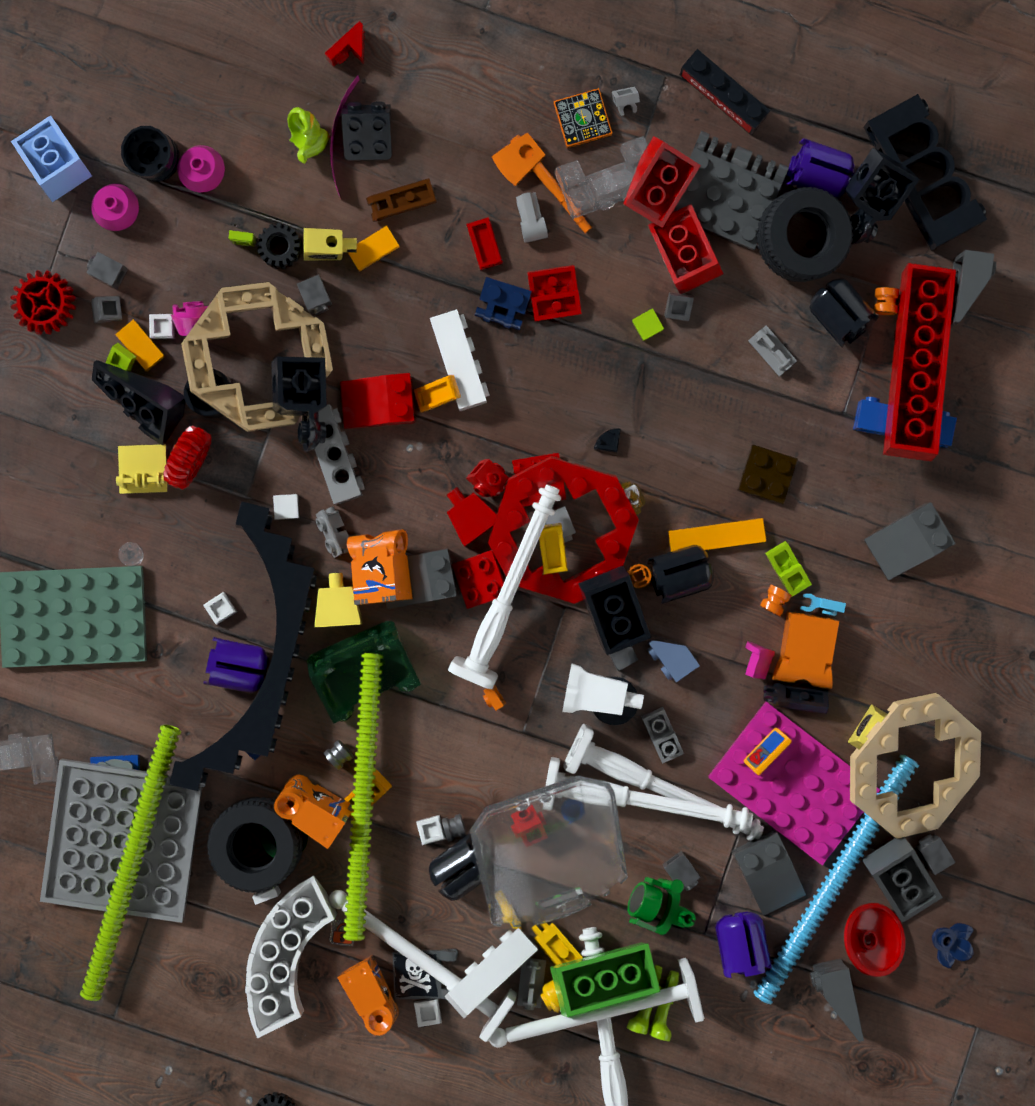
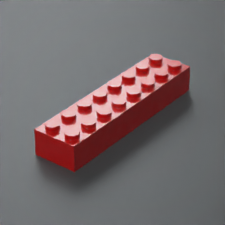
[883,263,956,462]

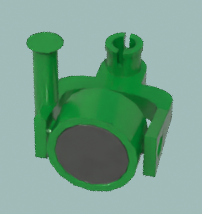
[627,877,696,935]

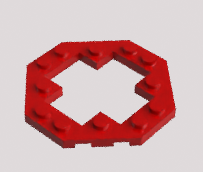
[488,456,639,604]

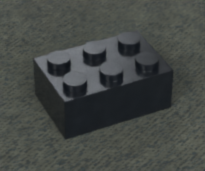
[578,566,651,656]

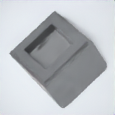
[91,296,122,323]
[609,646,638,671]

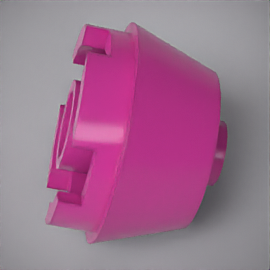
[177,145,225,193]
[91,184,139,231]
[171,301,208,336]

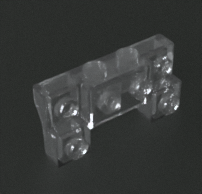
[555,136,648,219]
[0,733,59,785]

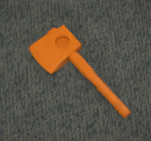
[492,133,592,233]

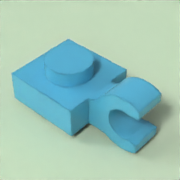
[800,594,846,616]

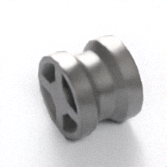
[324,740,354,770]
[442,814,467,842]

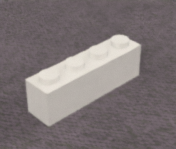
[430,309,490,411]
[445,928,538,1018]

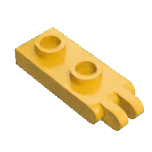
[531,919,583,965]

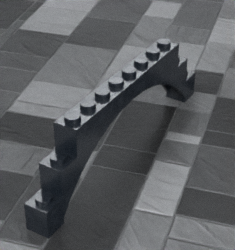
[169,501,318,791]

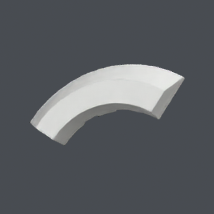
[245,875,337,1038]

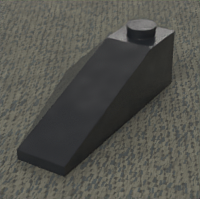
[92,360,186,445]

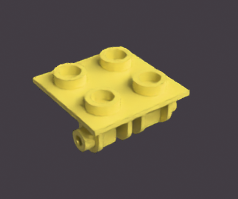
[116,444,168,494]

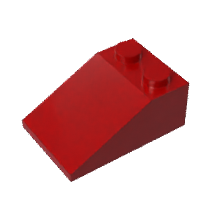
[623,136,701,228]
[648,204,724,294]
[340,373,415,429]

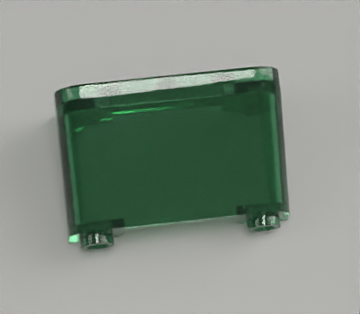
[307,621,421,724]

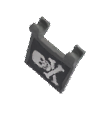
[393,948,458,999]

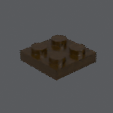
[737,444,798,504]

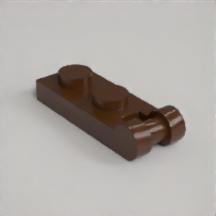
[366,178,437,222]

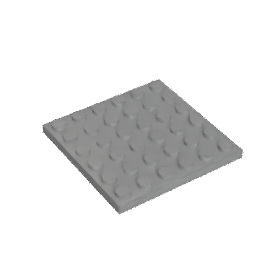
[40,759,203,923]

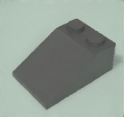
[951,250,996,327]
[864,502,956,580]
[386,549,457,609]
[732,830,806,916]
[861,837,943,923]
[810,959,864,1042]

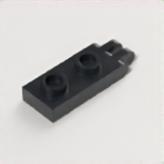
[763,683,829,714]

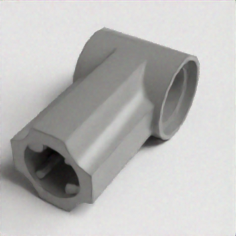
[516,192,548,243]

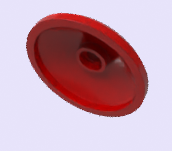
[844,903,905,977]

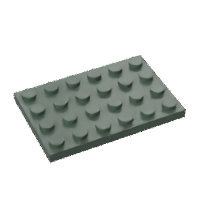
[0,566,147,668]

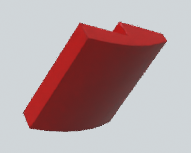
[527,265,582,321]

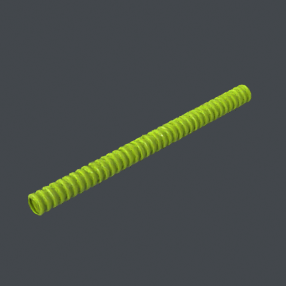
[343,653,383,941]
[80,725,181,1001]

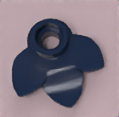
[932,923,974,968]

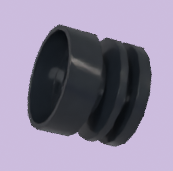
[121,126,180,182]

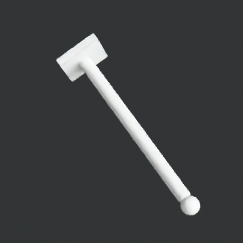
[329,890,517,1042]
[489,958,705,1048]

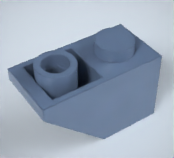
[647,640,700,682]

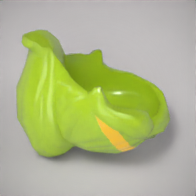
[287,107,330,164]

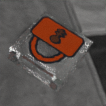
[329,919,354,946]

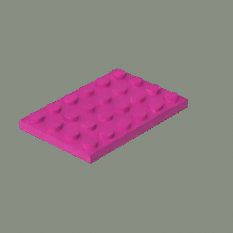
[708,701,880,865]

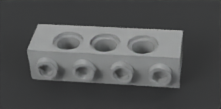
[315,404,365,505]

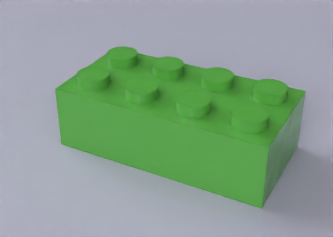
[550,942,660,1017]

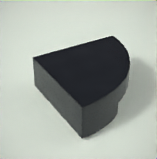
[594,428,621,453]

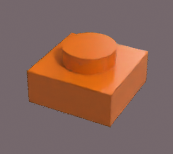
[483,685,506,711]

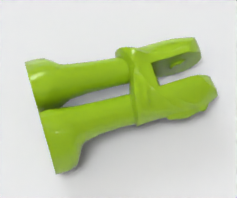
[626,965,679,1041]

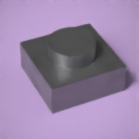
[664,292,694,321]

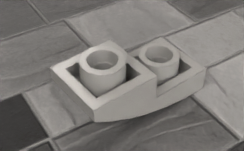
[641,707,684,764]

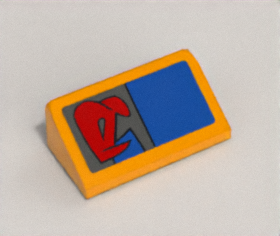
[743,728,792,775]

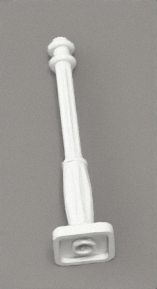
[448,484,561,689]
[563,723,764,841]
[542,757,753,831]
[579,927,628,1106]

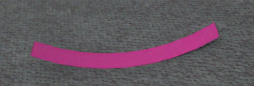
[330,76,360,199]

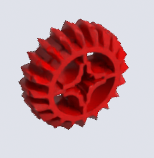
[10,270,76,335]
[163,425,211,490]

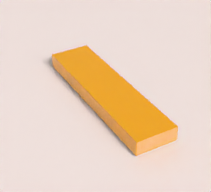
[668,518,766,552]

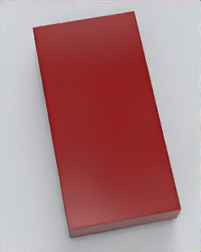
[466,217,503,271]

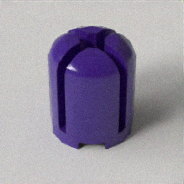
[787,138,855,198]
[203,637,268,693]
[715,912,772,978]

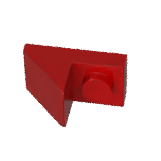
[325,21,365,67]

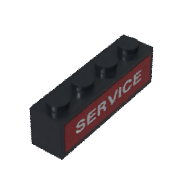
[679,49,770,136]

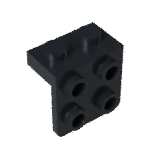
[341,101,392,160]

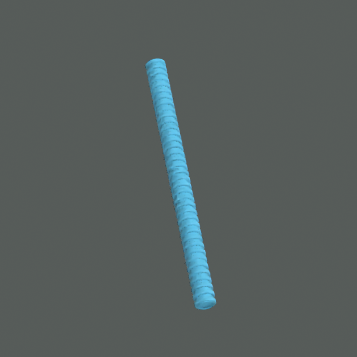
[753,755,919,1004]

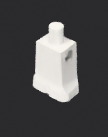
[562,663,644,715]

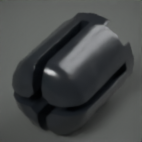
[810,278,879,348]
[647,545,714,604]
[429,833,498,901]

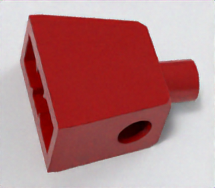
[446,487,497,547]

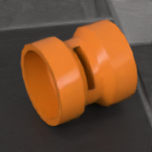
[874,287,899,315]
[627,564,651,588]
[760,585,792,617]

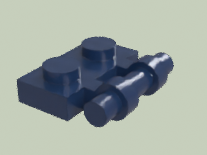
[474,277,532,330]

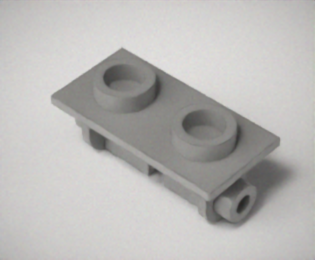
[748,325,797,376]
[316,506,349,558]
[517,958,546,1010]

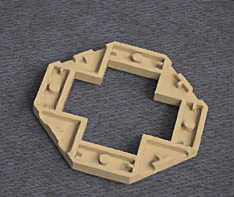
[181,282,333,432]
[850,693,981,839]

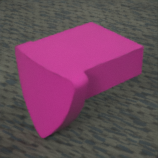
[745,641,775,679]

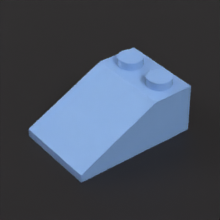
[11,116,92,202]

